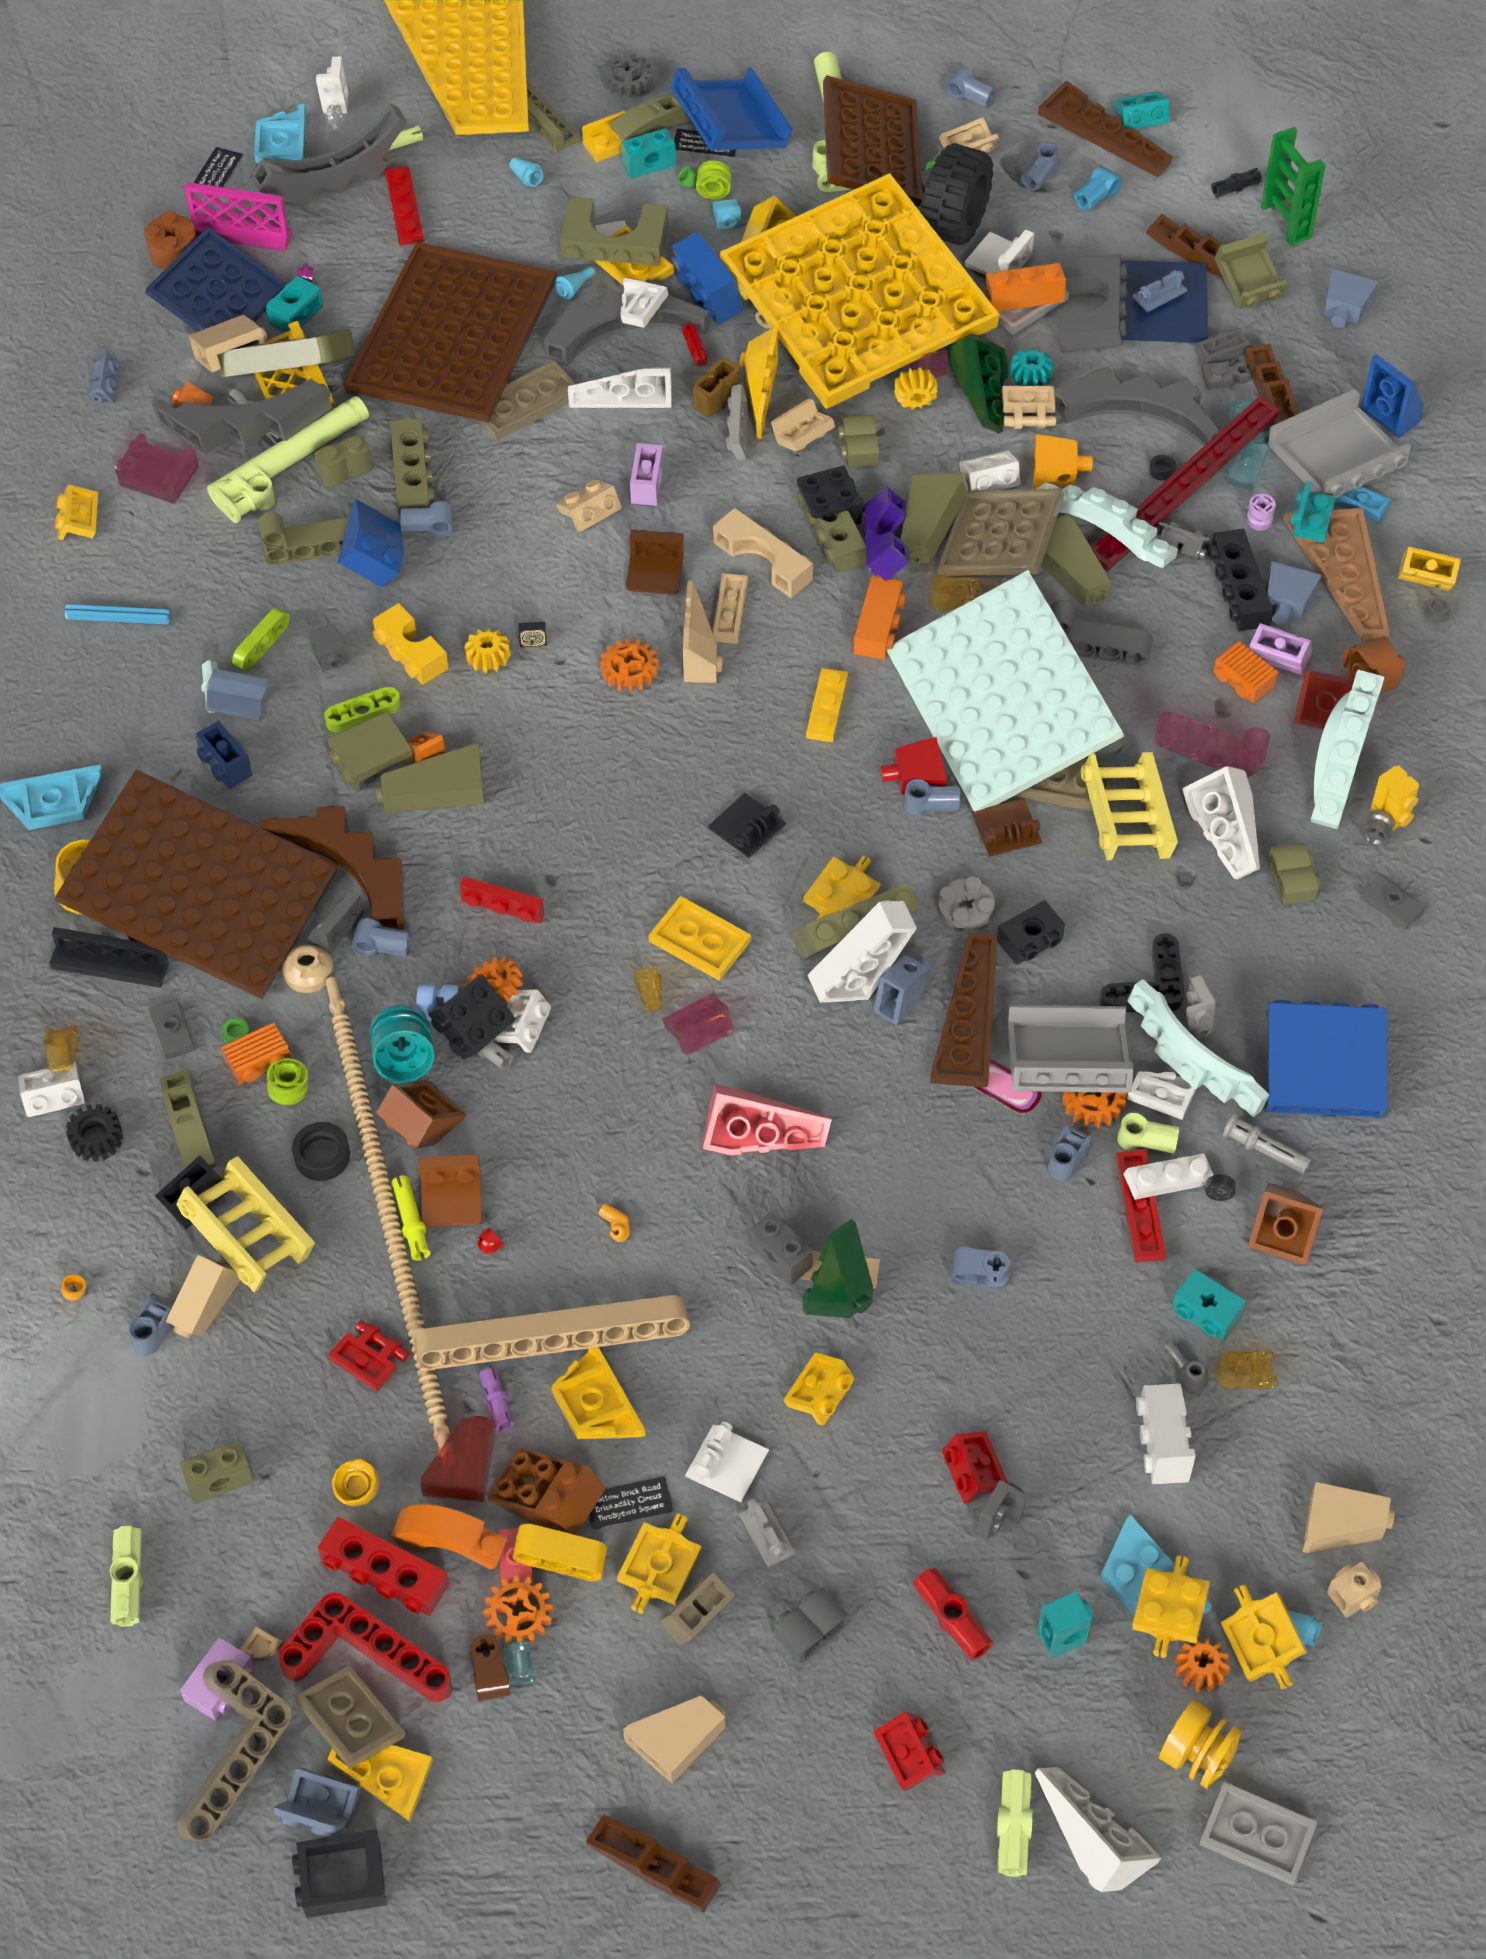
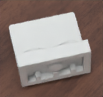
[965,229,1034,275]

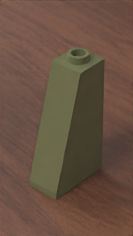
[901,473,969,564]
[1041,514,1111,607]
[376,743,484,813]

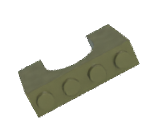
[560,197,668,266]
[791,882,920,960]

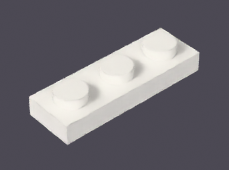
[1124,1153,1214,1200]

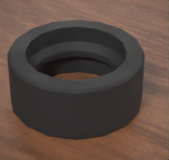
[292,1122,350,1181]

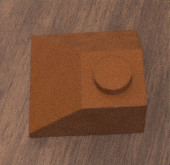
[1248,1183,1324,1265]

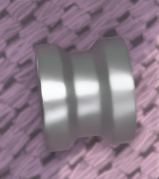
[1361,810,1395,846]

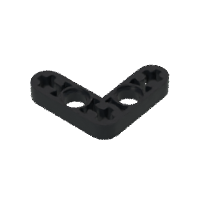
[1100,933,1184,1012]

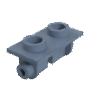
[1132,270,1187,312]
[89,350,121,405]

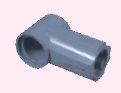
[945,68,996,108]
[1020,141,1059,191]
[400,501,453,537]
[903,779,960,816]
[351,918,412,957]

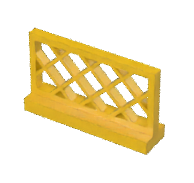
[254,321,337,409]

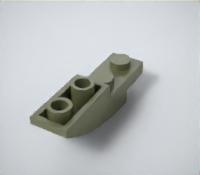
[610,93,691,141]
[160,1069,217,1168]

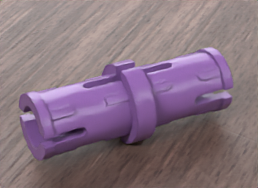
[479,1368,515,1432]

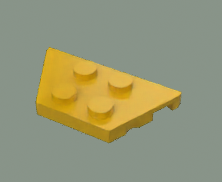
[551,1347,646,1439]

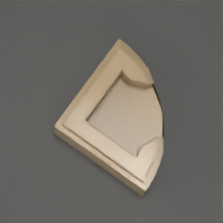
[239,1626,283,1661]

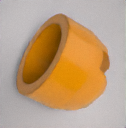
[61,1274,86,1301]

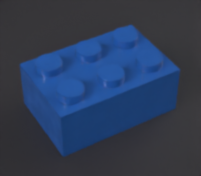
[672,231,743,325]

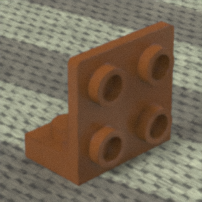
[419,1154,482,1227]

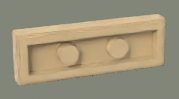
[712,573,749,644]

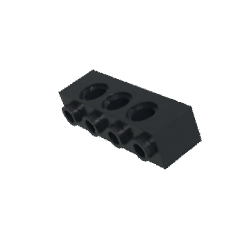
[1208,528,1273,632]

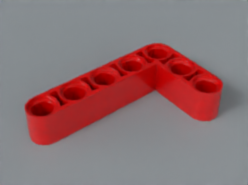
[278,1592,452,1702]

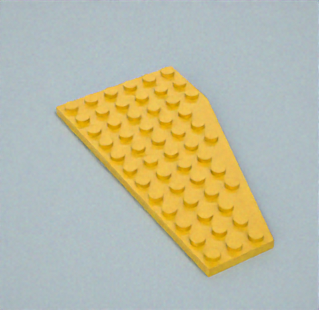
[383,0,529,135]

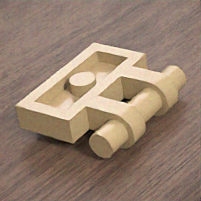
[1002,386,1056,429]

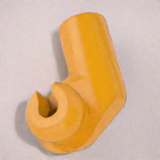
[598,1203,630,1242]

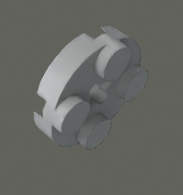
[938,876,995,932]

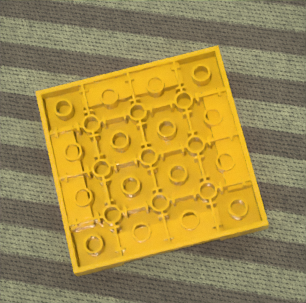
[719,173,1000,409]

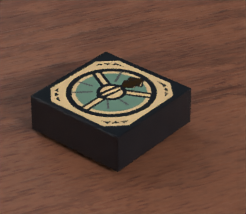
[518,622,547,647]

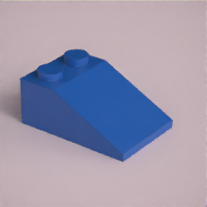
[1361,354,1424,438]
[338,499,404,587]

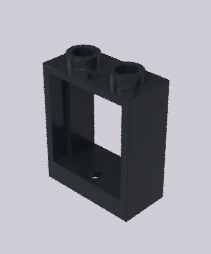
[292,1830,387,1918]

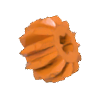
[1174,1636,1230,1694]

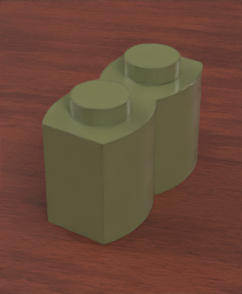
[838,415,879,468]
[314,435,373,487]
[1267,843,1321,905]

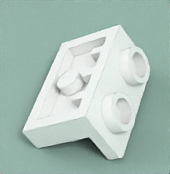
[316,56,349,114]
[959,450,1021,492]
[494,990,551,1052]
[18,1062,85,1117]

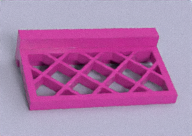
[185,182,292,251]

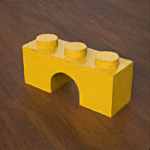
[373,603,449,685]

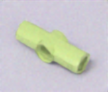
[109,1526,143,1627]
[997,1769,1032,1877]

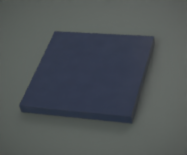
[145,227,286,332]
[1106,260,1208,343]

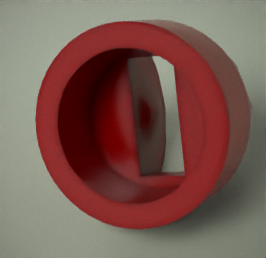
[477,1228,504,1254]

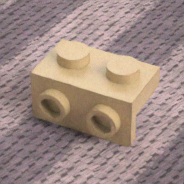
[939,118,999,153]
[771,398,835,451]
[556,480,622,532]

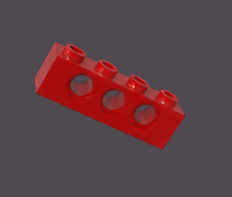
[317,1516,449,1616]

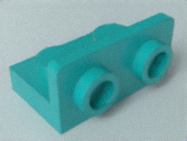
[1114,91,1170,129]
[1290,481,1336,543]

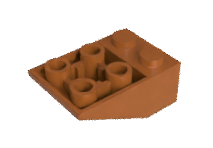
[487,1448,606,1535]

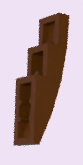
[1146,213,1223,277]
[1244,344,1299,425]
[586,1814,722,1913]

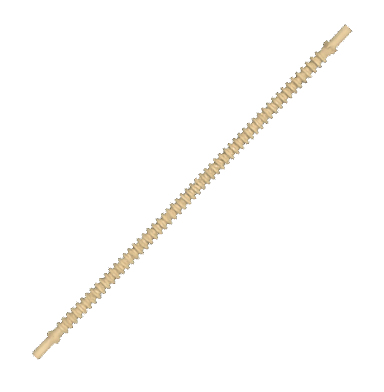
[325,977,455,1468]

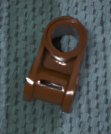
[471,1634,511,1702]

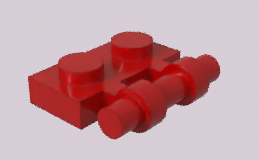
[328,1320,410,1392]

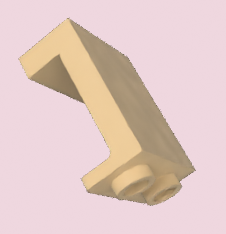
[188,315,268,372]

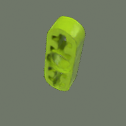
[232,607,290,671]
[324,687,401,733]

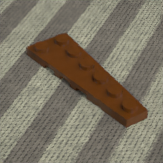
[1038,81,1172,177]
[930,933,997,1087]

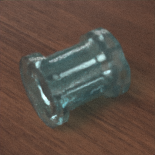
[504,1642,537,1684]

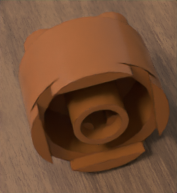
[144,211,197,271]
[1342,636,1406,694]

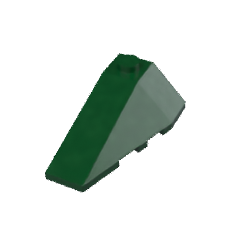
[803,1219,873,1318]

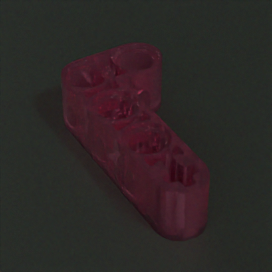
[1154,712,1270,778]

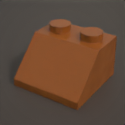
[376,1080,466,1148]

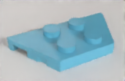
[254,104,306,164]
[0,765,103,830]
[1101,1515,1212,1616]

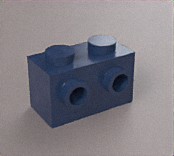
[195,721,253,789]

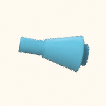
[555,266,595,300]

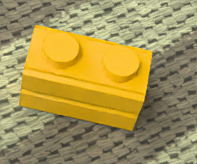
[1397,546,1461,591]
[1370,765,1419,831]

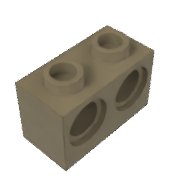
[659,1572,735,1646]

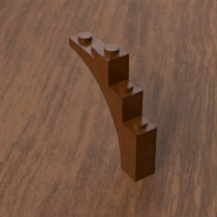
[260,806,404,930]

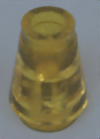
[633,967,662,1012]

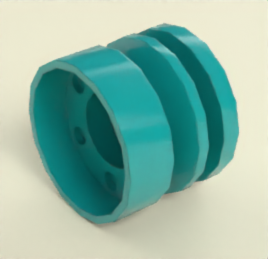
[369,1005,434,1083]

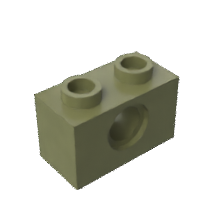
[179,1440,254,1505]

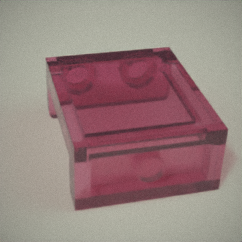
[115,433,199,504]

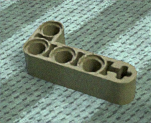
[259,512,350,565]

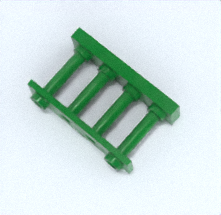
[1261,127,1326,246]

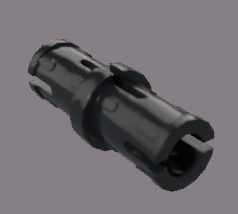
[1211,168,1262,198]

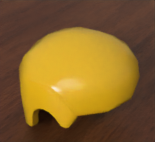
[331,1458,380,1507]

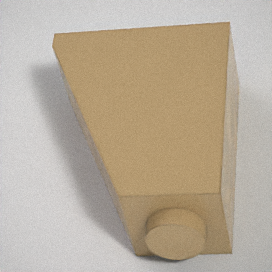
[166,1255,241,1339]
[1302,1482,1395,1553]
[623,1695,726,1784]

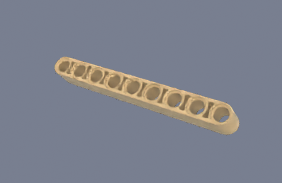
[414,1295,690,1370]

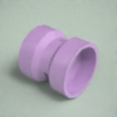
[1246,493,1276,531]

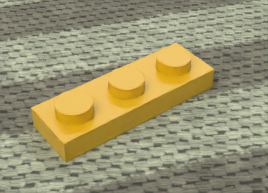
[806,668,848,742]

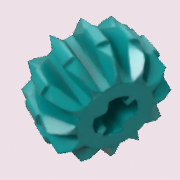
[1010,347,1053,386]

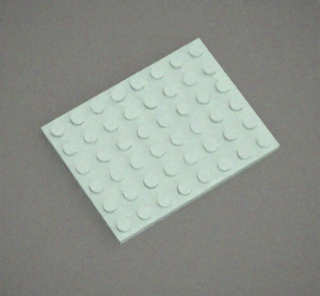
[886,570,1124,812]

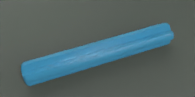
[64,604,171,625]

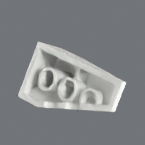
[568,367,672,408]
[1182,766,1260,880]
[1035,1767,1161,1892]

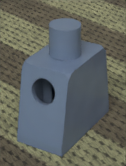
[1324,269,1378,328]
[1267,562,1321,625]
[874,955,932,1026]

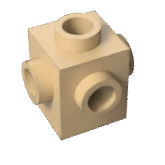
[1327,1561,1382,1618]

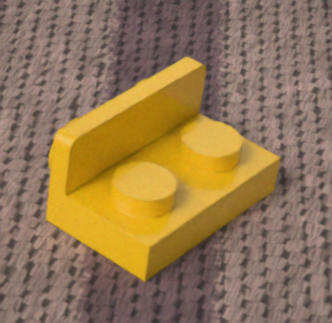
[582,110,626,163]
[54,484,98,540]
[783,1352,854,1426]

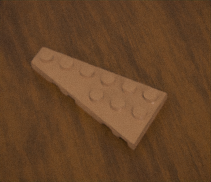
[1283,508,1390,641]

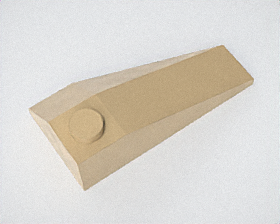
[683,581,722,683]

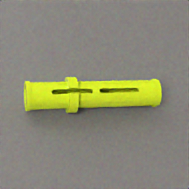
[391,1175,431,1261]

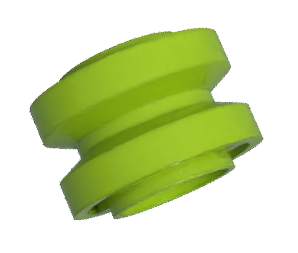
[696,160,731,200]
[267,1058,308,1105]

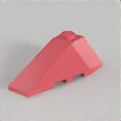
[702,1084,832,1155]

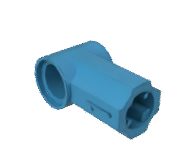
[1074,166,1122,210]

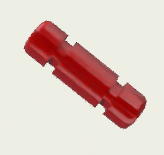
[683,323,708,366]

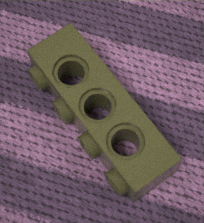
[390,418,435,517]
[795,489,867,573]

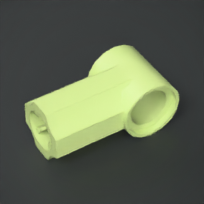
[1117,1113,1179,1153]

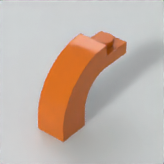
[390,1504,507,1570]

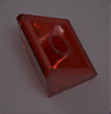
[1294,669,1355,729]

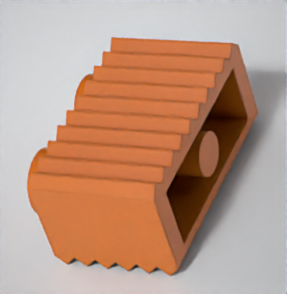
[1213,641,1278,704]
[221,1022,291,1085]

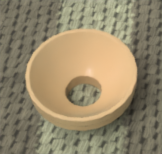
[282,945,334,993]

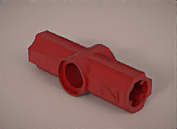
[913,1568,993,1661]

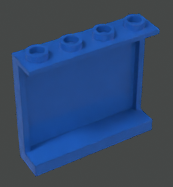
[670,67,793,150]
[1265,1000,1388,1118]

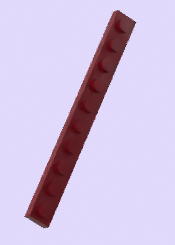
[1091,396,1280,572]

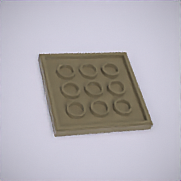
[937,488,1064,576]

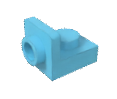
[712,199,741,230]

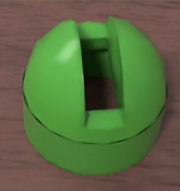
[677,166,697,188]

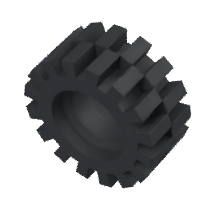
[66,1104,123,1162]

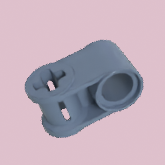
[1047,1122,1095,1181]
[951,1247,1010,1288]
[129,1293,174,1356]

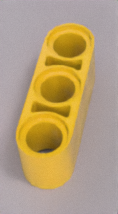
[513,1524,608,1581]

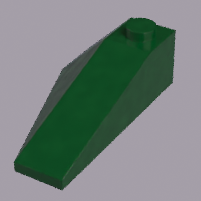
[949,334,1008,434]

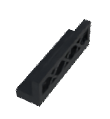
[49,927,169,988]

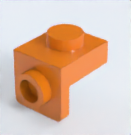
[170,381,214,408]

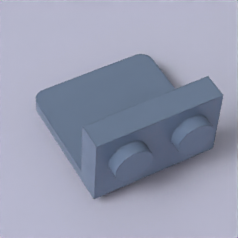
[272,1767,361,1836]

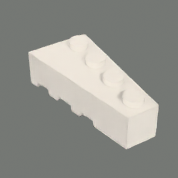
[808,900,917,1003]

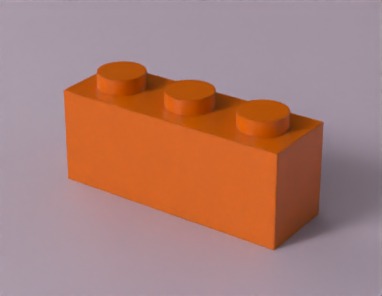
[985,263,1066,312]
[853,576,907,660]

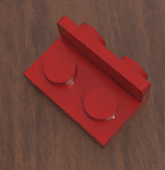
[942,1431,1008,1503]
[873,1711,945,1791]

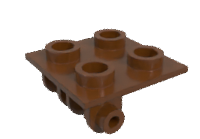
[971,798,1042,857]

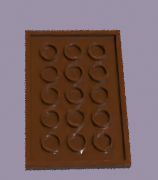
[823,75,923,206]

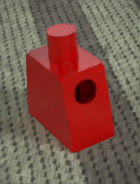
[880,737,947,796]

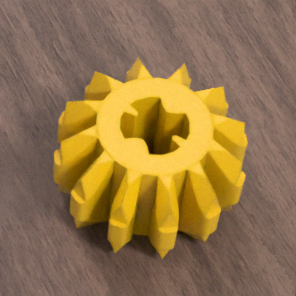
[894,367,938,410]
[464,627,511,674]

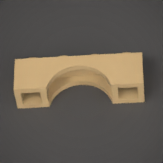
[713,508,813,598]

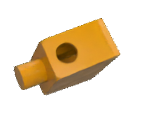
[1034,434,1093,489]

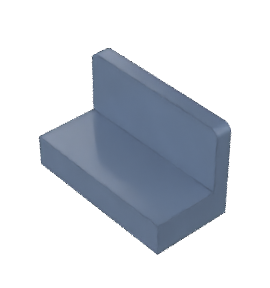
[206,669,267,720]

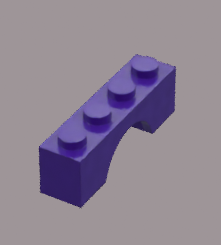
[864,486,909,581]

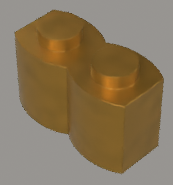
[693,358,740,417]

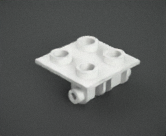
[685,1421,769,1502]

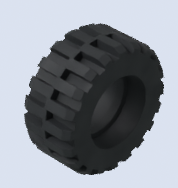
[920,143,994,246]

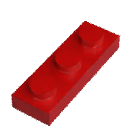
[459,876,545,924]

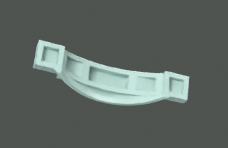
[1037,482,1178,568]
[1311,670,1385,829]
[1127,979,1270,1117]

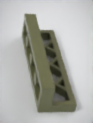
[527,82,581,152]

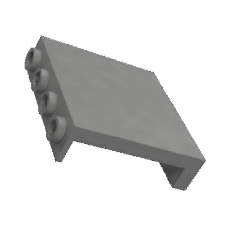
[1268,389,1411,498]
[1008,1005,1133,1093]

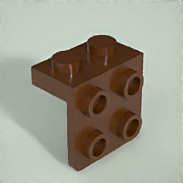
[626,529,684,595]

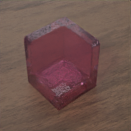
[908,348,948,378]

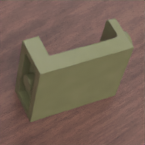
[1214,232,1288,309]
[327,712,414,793]

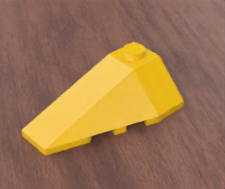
[740,327,779,439]

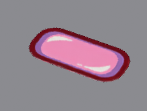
[973,1059,1042,1113]

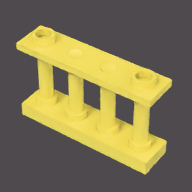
[1081,752,1178,860]
[176,1156,315,1293]

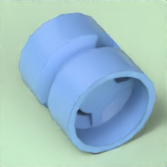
[416,984,461,1021]

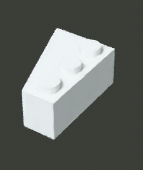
[1136,1384,1196,1484]

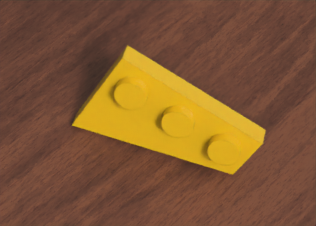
[328,1745,433,1822]

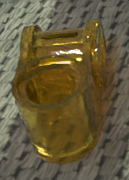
[929,575,981,611]
[44,1025,79,1072]
[1215,1350,1277,1390]

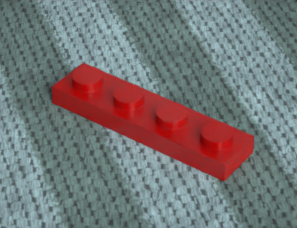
[385,166,424,246]
[1116,1149,1166,1263]

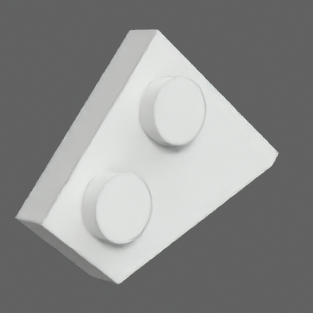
[621,278,669,328]
[1127,1072,1196,1120]

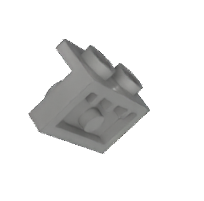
[1184,975,1216,1040]

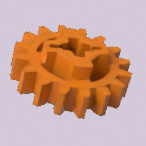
[600,638,659,692]
[462,957,523,1004]
[1062,1092,1127,1128]
[483,1575,553,1648]

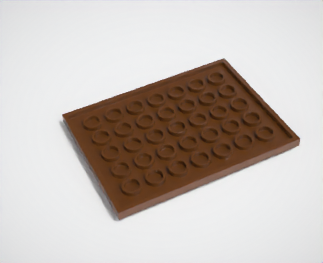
[344,242,557,423]
[55,769,338,999]

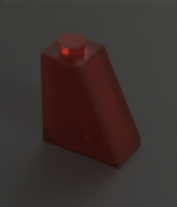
[420,1416,495,1502]

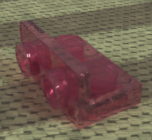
[662,993,734,1055]

